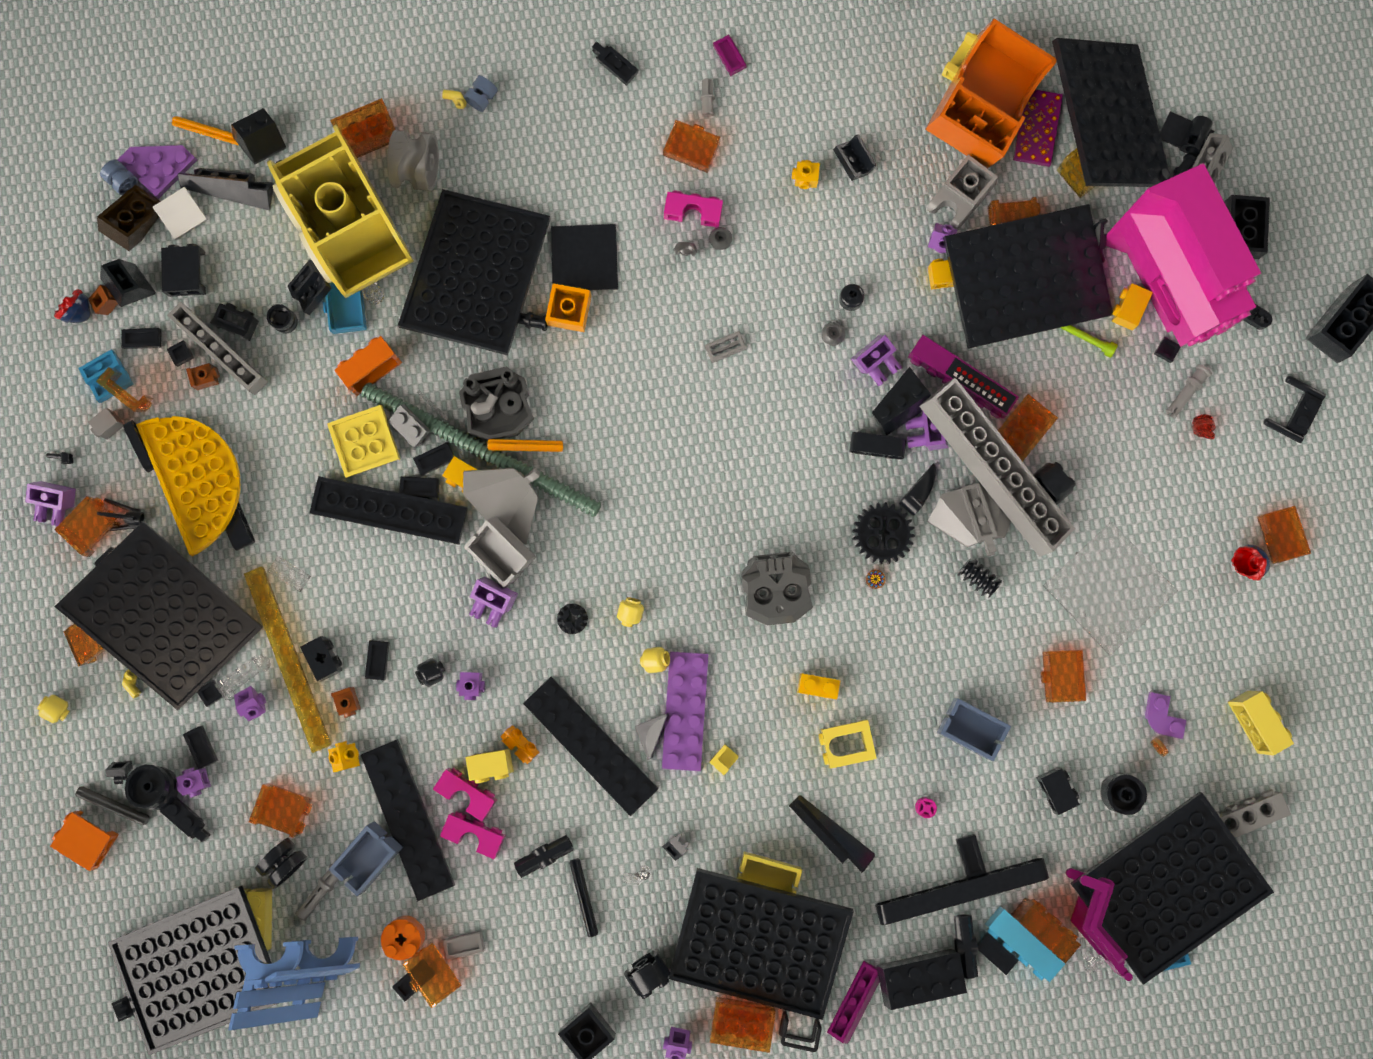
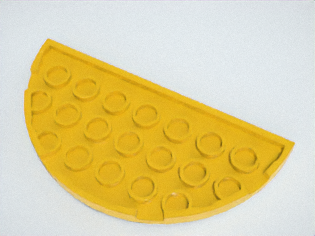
[136,416,241,557]

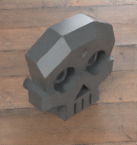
[459,366,534,440]
[741,552,813,626]

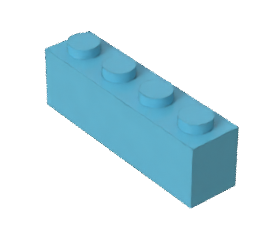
[985,906,1065,982]

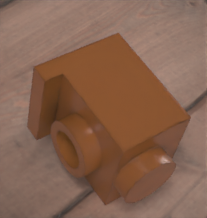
[88,285,118,315]
[186,363,220,390]
[331,687,361,718]

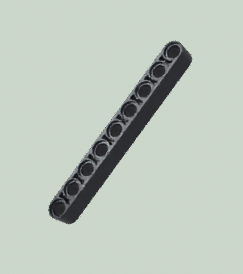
[875,858,1049,925]

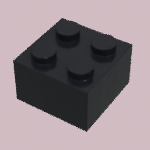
[558,1002,616,1059]

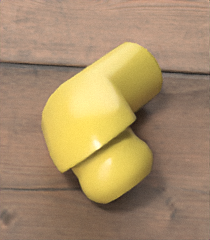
[442,90,467,109]
[122,669,141,699]

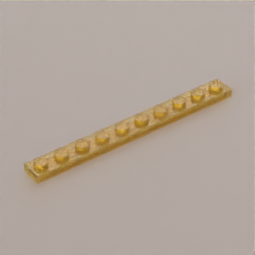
[244,566,332,753]

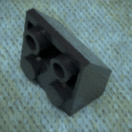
[100,259,156,307]

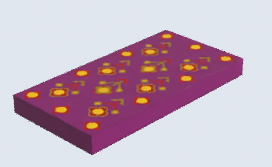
[1013,89,1063,167]

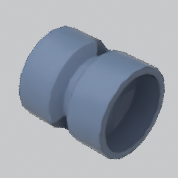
[463,75,498,112]
[100,159,138,195]

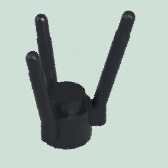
[97,498,145,531]

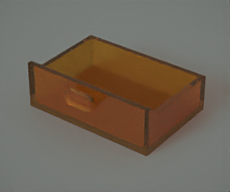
[663,120,720,173]
[1257,506,1311,564]
[1041,650,1086,703]
[401,942,462,1008]

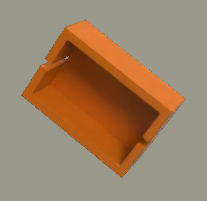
[334,336,402,396]

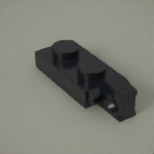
[592,41,639,86]
[160,797,211,842]

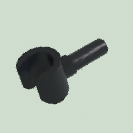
[46,452,73,464]

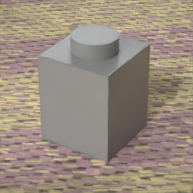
[88,408,124,440]

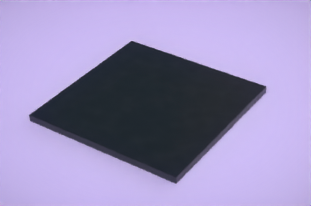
[551,224,618,291]

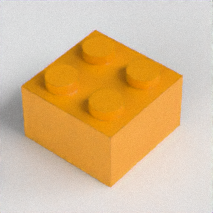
[545,284,592,332]

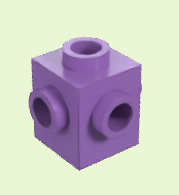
[928,223,957,253]
[456,672,485,700]
[234,686,266,721]
[176,768,211,798]
[663,1027,692,1059]

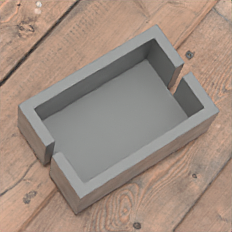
[464,517,536,588]

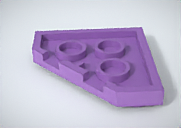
[117,145,197,199]

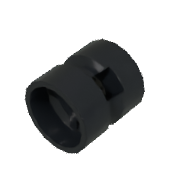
[267,304,298,334]

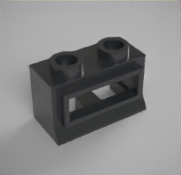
[210,302,259,341]

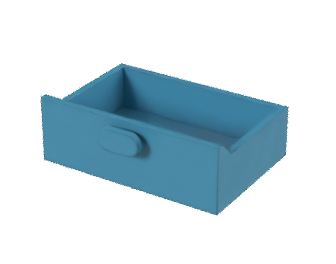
[323,283,367,334]

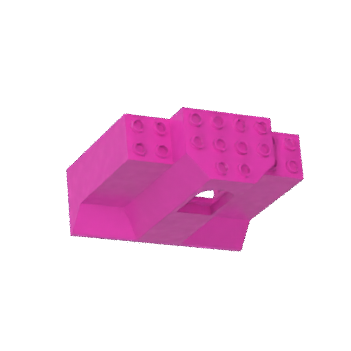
[1106,163,1261,347]

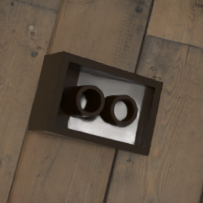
[97,184,161,251]

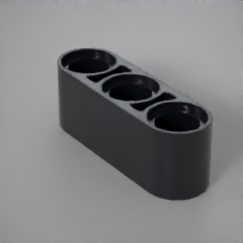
[849,432,906,460]
[225,501,255,551]

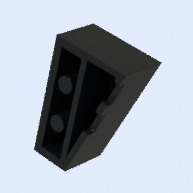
[872,367,931,436]

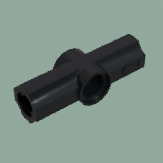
[514,834,574,878]
[954,914,978,979]

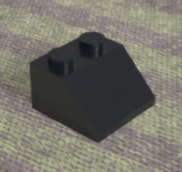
[231,108,286,165]

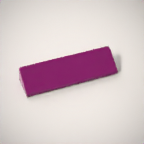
[827,961,880,1044]

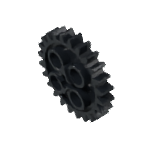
[852,502,915,565]

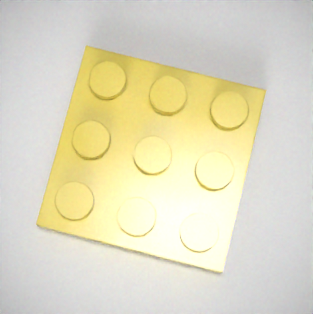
[327,405,400,478]

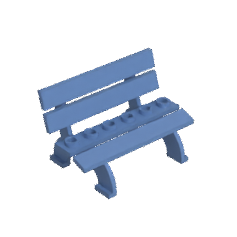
[228,937,360,1030]

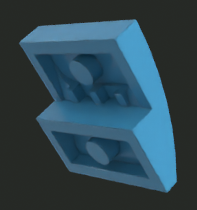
[78,349,134,403]

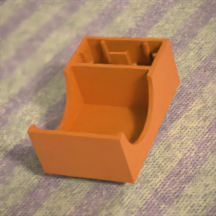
[925,18,1057,169]

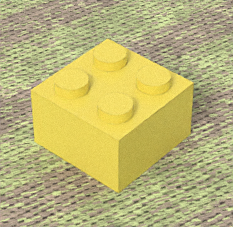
[465,749,514,784]

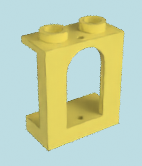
[818,720,877,769]

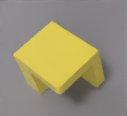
[709,744,738,775]

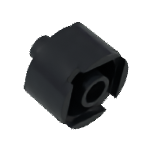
[1033,462,1076,505]
[1101,773,1147,815]
[624,951,670,999]

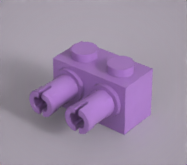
[850,335,902,386]
[905,410,948,451]
[25,481,76,526]
[469,576,518,628]

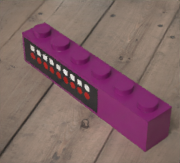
[908,335,1019,419]

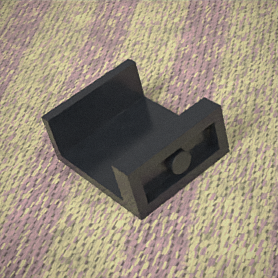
[161,244,206,297]

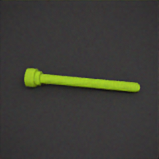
[1061,325,1118,358]

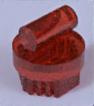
[1192,414,1216,440]

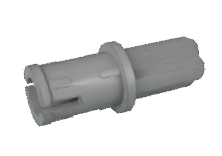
[700,78,715,117]

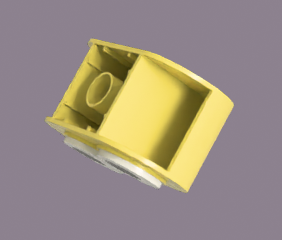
[267,125,414,298]

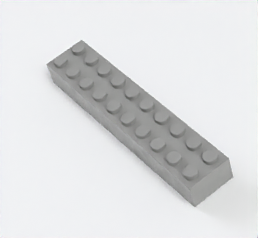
[919,378,1075,557]

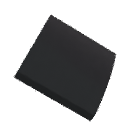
[287,259,332,315]

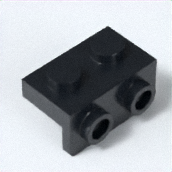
[833,134,876,181]

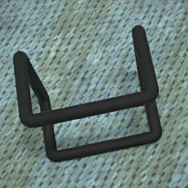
[779,1011,822,1052]

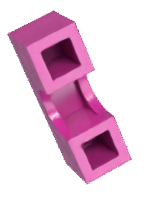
[664,190,723,228]
[433,768,497,822]
[440,811,506,859]

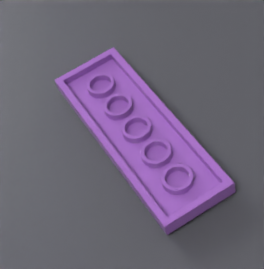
[662,651,708,771]

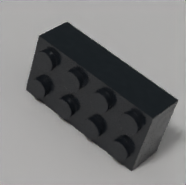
[876,949,967,1010]

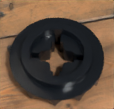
[557,604,588,634]

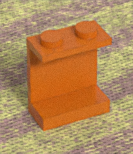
[50,810,119,871]

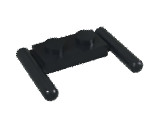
[1263,376,1326,443]

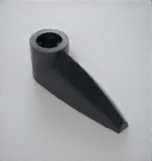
[899,463,936,516]

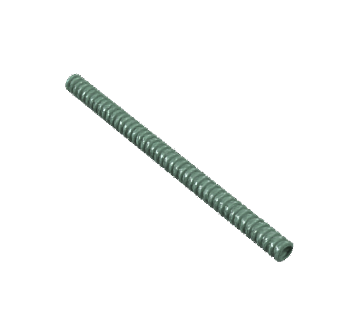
[361,382,601,517]

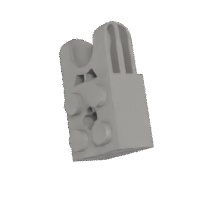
[927,155,998,231]

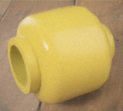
[617,597,644,627]
[640,647,670,673]
[37,695,70,723]

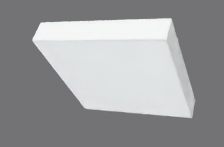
[153,187,208,240]

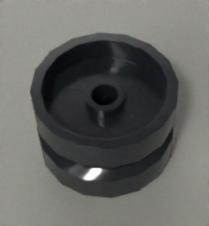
[125,764,178,810]
[255,838,307,889]

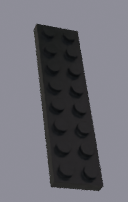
[309,476,468,545]
[523,676,659,817]
[361,739,455,902]

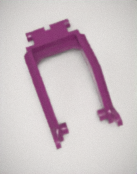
[1066,868,1133,981]

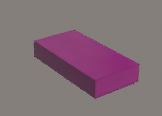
[713,34,747,76]

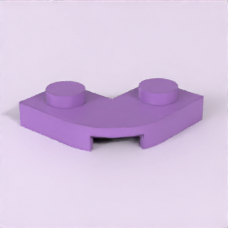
[1145,692,1186,739]

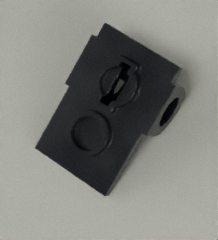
[1159,111,1214,157]

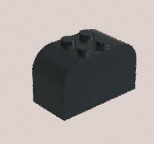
[1306,274,1373,363]

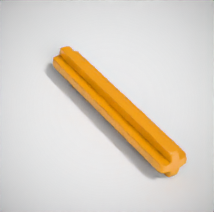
[172,116,238,145]
[487,439,563,452]

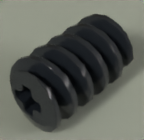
[957,558,1002,598]

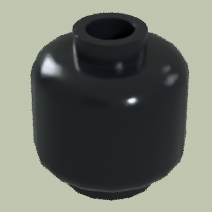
[839,284,864,311]
[415,658,445,687]

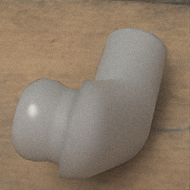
[471,393,498,415]

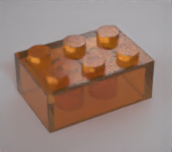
[330,98,397,158]
[997,394,1058,462]
[1011,897,1081,963]
[710,996,776,1053]

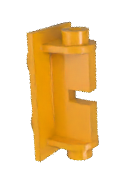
[500,725,540,765]

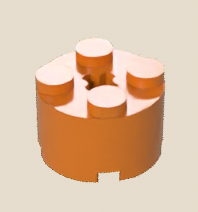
[381,916,425,960]

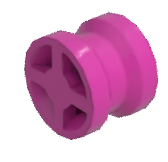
[915,797,937,818]

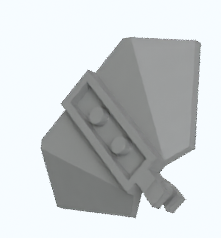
[463,467,540,544]
[927,483,1011,556]

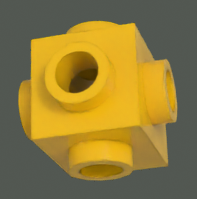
[792,160,820,189]
[328,741,360,773]

